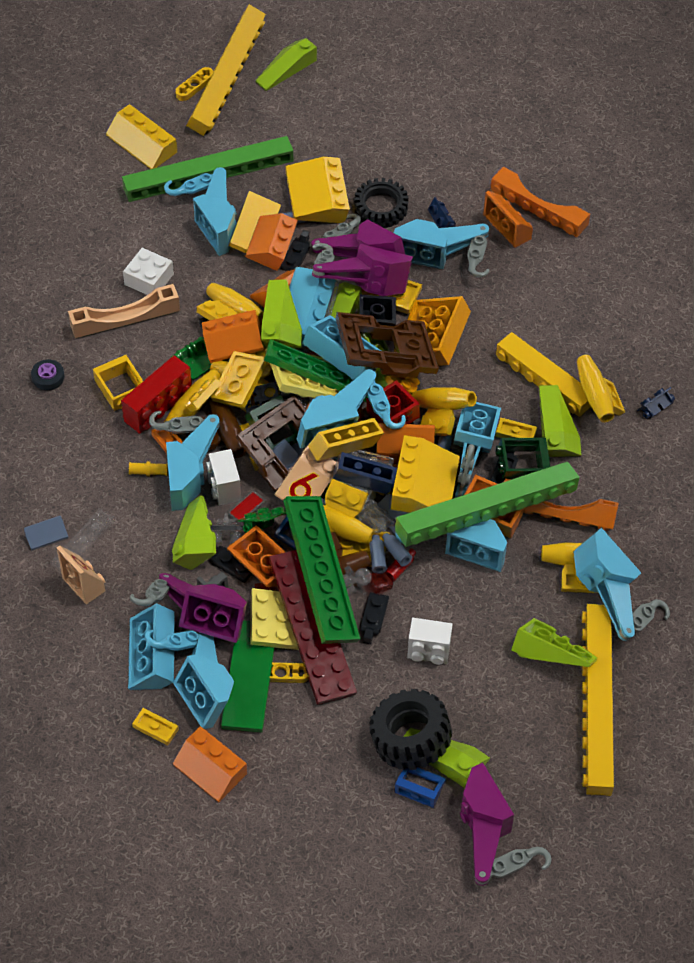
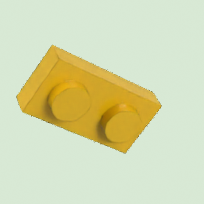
[495,418,537,438]
[132,708,179,746]

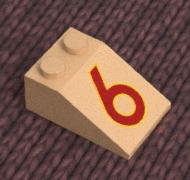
[274,444,336,501]
[57,546,105,604]

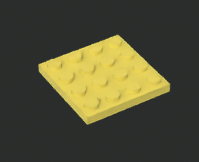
[265,348,339,398]

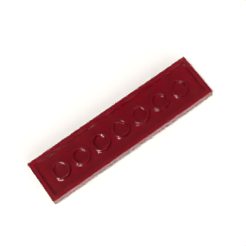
[269,550,357,705]

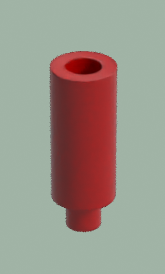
[384,548,416,582]

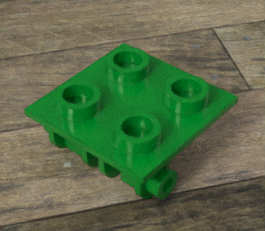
[171,336,212,380]
[237,507,287,533]

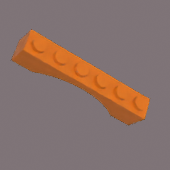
[490,167,590,237]
[504,478,619,531]

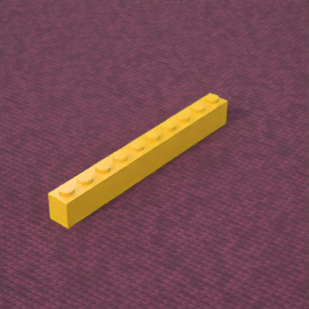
[186,4,266,136]
[581,604,614,796]

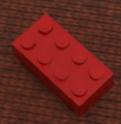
[121,356,192,434]

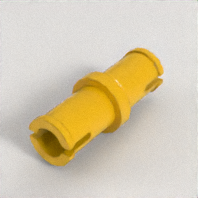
[129,461,168,477]

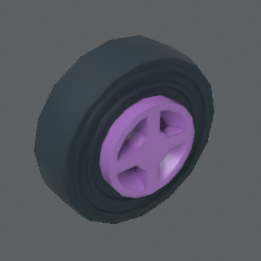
[31,359,65,391]

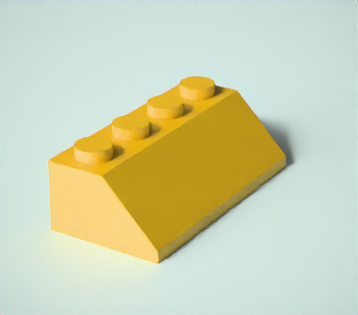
[106,104,177,169]

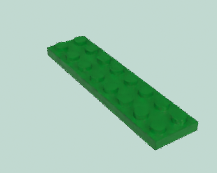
[283,496,360,644]

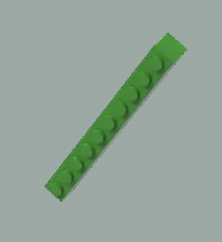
[122,136,294,202]
[395,462,580,547]

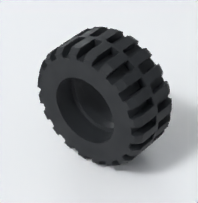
[369,689,452,770]

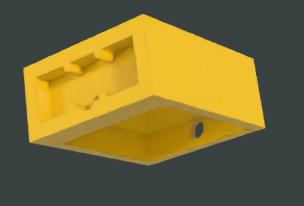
[93,355,143,411]

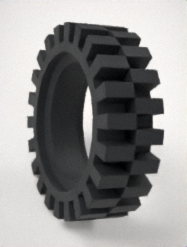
[354,178,409,228]

